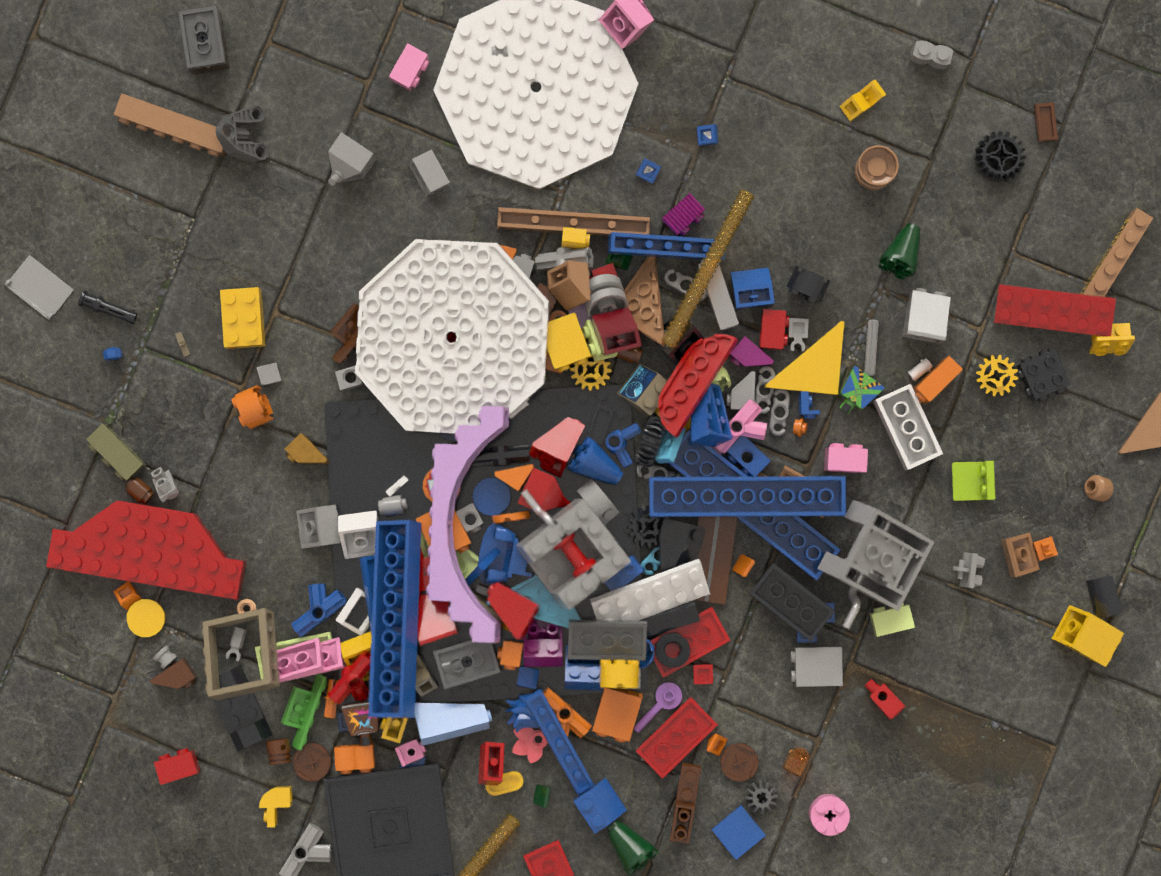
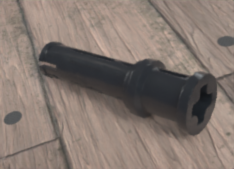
[78,290,138,324]

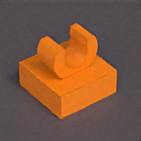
[1033,536,1058,561]

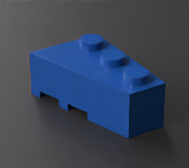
[691,383,733,447]

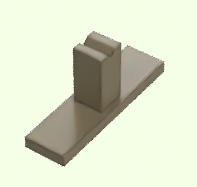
[175,332,191,357]

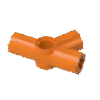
[543,687,592,738]

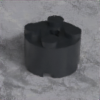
[786,266,830,304]

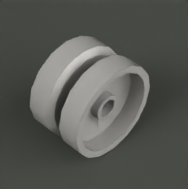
[585,274,628,319]

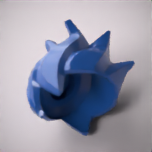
[506,694,539,732]

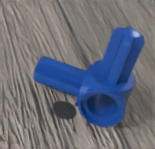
[606,423,641,467]

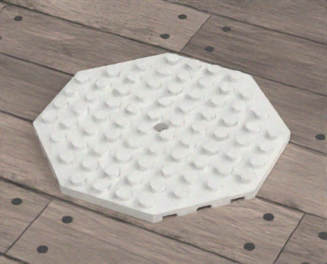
[434,0,638,190]
[355,239,549,433]

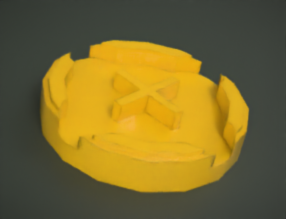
[127,599,166,637]

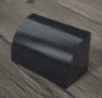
[1086,575,1122,618]

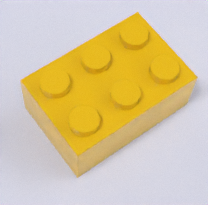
[220,287,265,349]

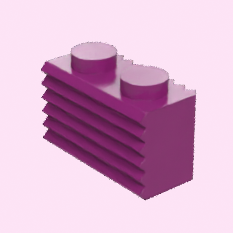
[661,193,705,237]

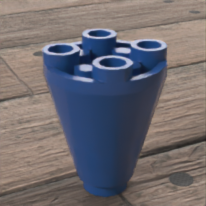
[567,437,623,485]

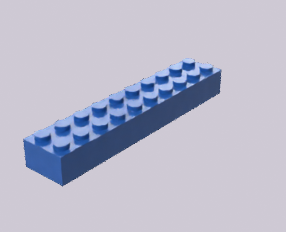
[667,430,840,580]
[649,476,846,517]
[368,520,421,718]

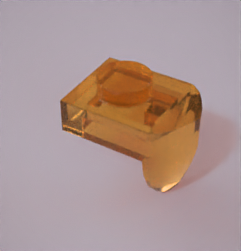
[782,747,810,777]

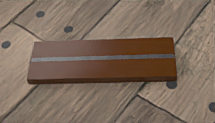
[695,516,737,604]

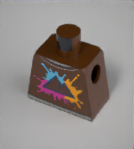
[341,701,380,746]

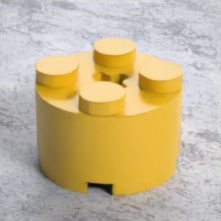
[600,660,639,688]

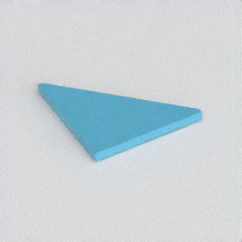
[487,575,581,628]

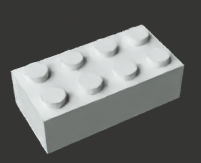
[873,384,943,470]

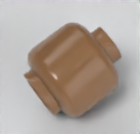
[1084,475,1114,502]

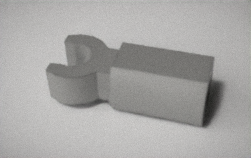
[226,627,247,662]

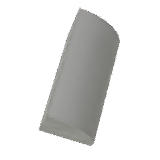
[408,150,450,197]

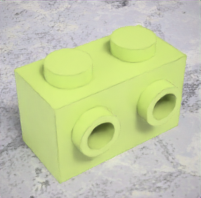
[869,603,915,637]

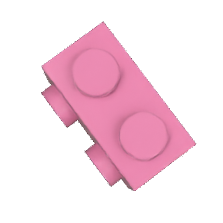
[389,43,430,91]

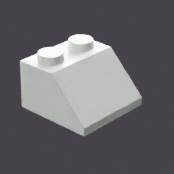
[338,511,379,559]

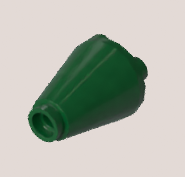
[878,224,921,280]
[607,820,659,876]

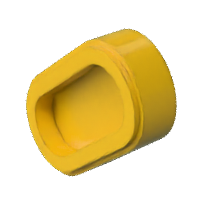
[485,771,523,796]

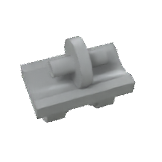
[151,467,179,502]
[953,552,985,588]

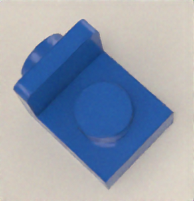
[799,391,820,419]

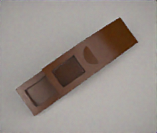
[670,763,701,844]

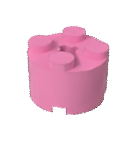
[809,794,850,836]

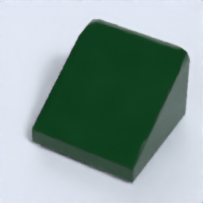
[606,254,633,271]
[533,784,551,808]

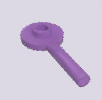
[633,682,682,733]

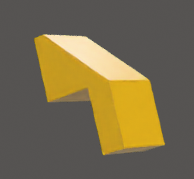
[839,79,886,121]

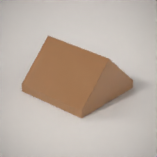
[1001,532,1040,577]

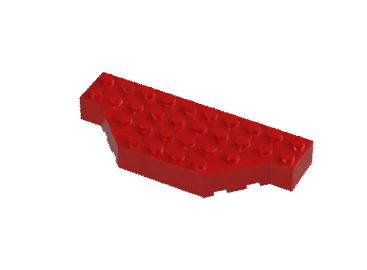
[46,501,247,600]

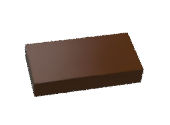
[1034,102,1058,143]

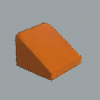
[732,554,755,577]
[113,581,142,610]

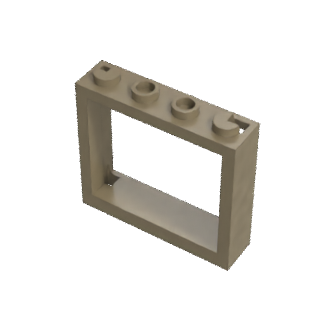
[202,608,280,700]

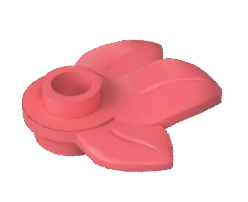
[512,728,548,763]

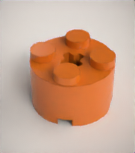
[232,385,273,429]

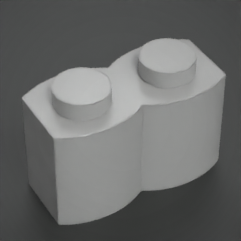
[910,41,953,69]

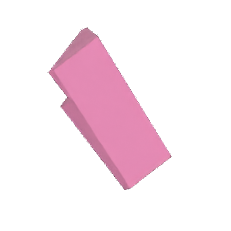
[277,637,347,683]

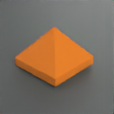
[707,734,728,756]

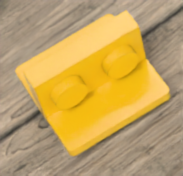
[1089,323,1135,356]

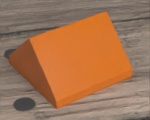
[494,464,534,492]

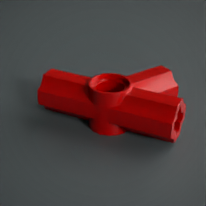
[328,651,371,705]

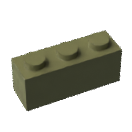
[86,423,146,481]

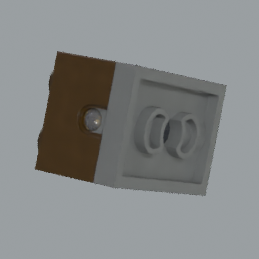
[178,6,230,74]
[433,640,502,689]

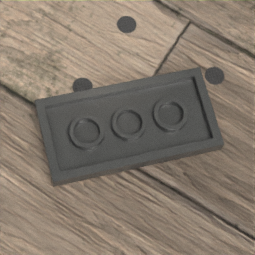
[568,620,647,661]

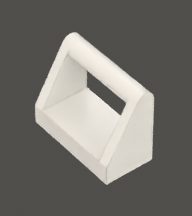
[336,588,370,635]

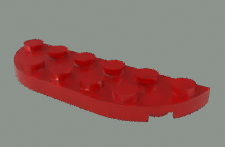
[658,334,738,438]

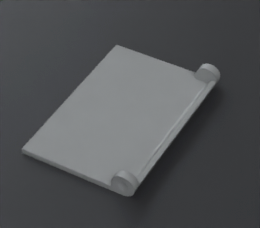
[4,255,74,320]

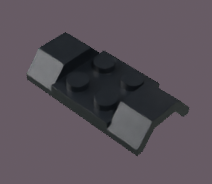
[206,665,273,751]

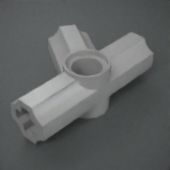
[535,247,594,274]
[279,823,331,876]

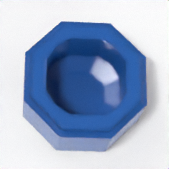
[103,347,123,361]

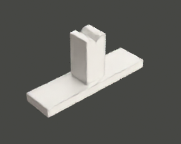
[385,475,409,496]

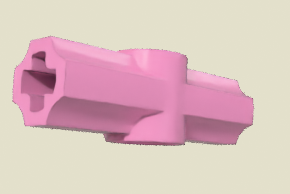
[716,399,767,454]

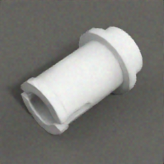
[908,358,933,381]

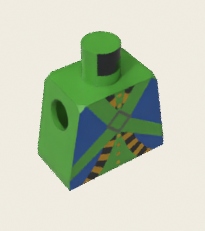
[839,366,885,414]

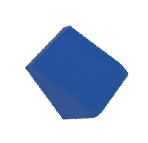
[517,666,539,689]

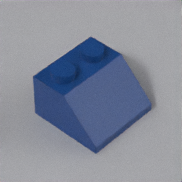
[573,777,627,834]

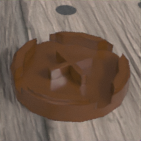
[293,743,332,782]
[720,743,759,782]

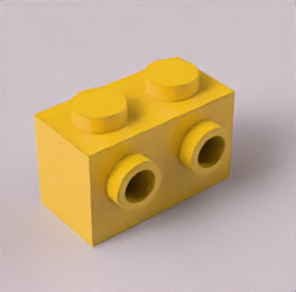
[380,718,408,743]

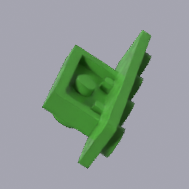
[281,674,327,751]

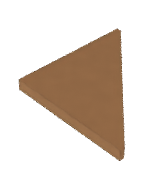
[624,257,665,347]
[1118,392,1161,454]

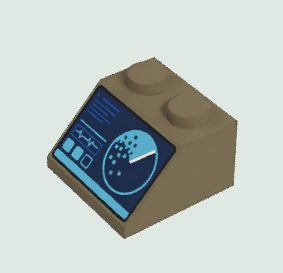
[616,364,667,417]

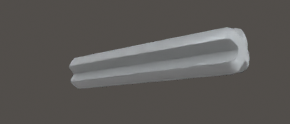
[864,319,879,376]

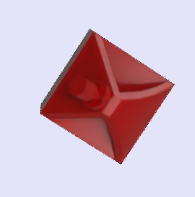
[518,468,571,511]

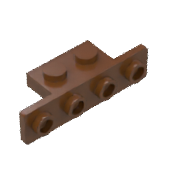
[330,303,359,364]

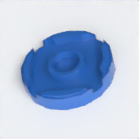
[472,478,511,516]

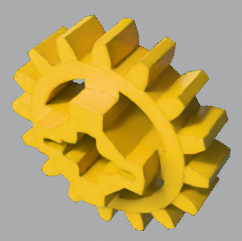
[570,355,612,391]
[976,355,1018,396]

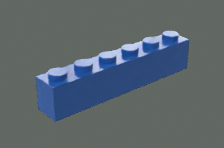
[608,232,726,262]

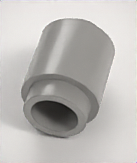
[378,495,408,517]

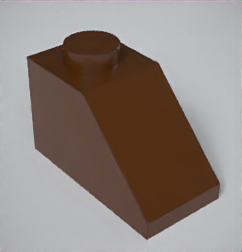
[150,658,198,689]

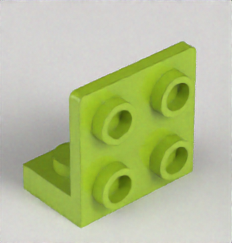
[952,461,995,501]

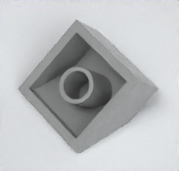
[296,505,341,549]

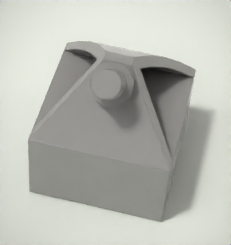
[328,132,377,185]

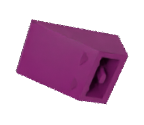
[523,618,563,667]

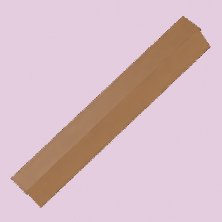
[497,207,650,236]

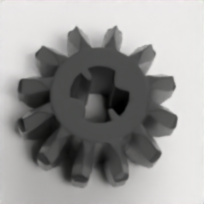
[745,780,778,814]

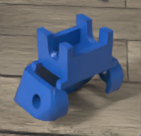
[478,523,532,584]

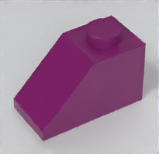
[729,336,774,368]

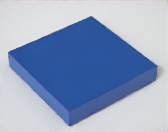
[712,805,766,860]

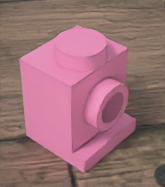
[395,738,426,767]

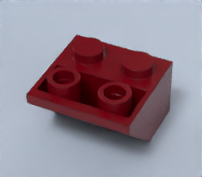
[591,307,641,355]

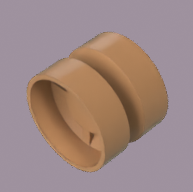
[854,145,899,190]

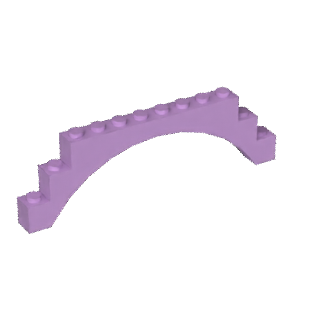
[427,406,509,643]

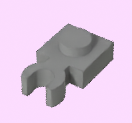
[788,318,808,352]

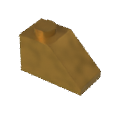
[285,433,330,464]

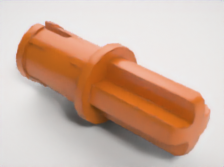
[324,679,339,718]

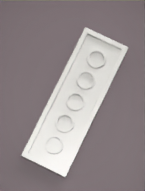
[590,559,710,621]

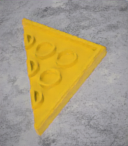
[765,321,844,395]

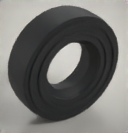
[655,633,690,668]

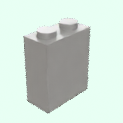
[790,646,843,687]

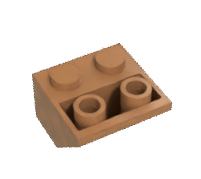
[547,260,591,311]

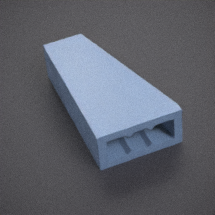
[415,703,492,746]

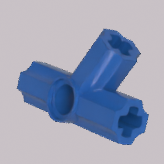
[292,584,347,637]

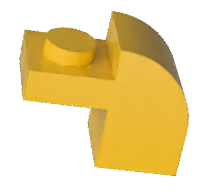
[259,786,293,827]

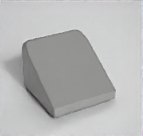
[256,363,282,386]

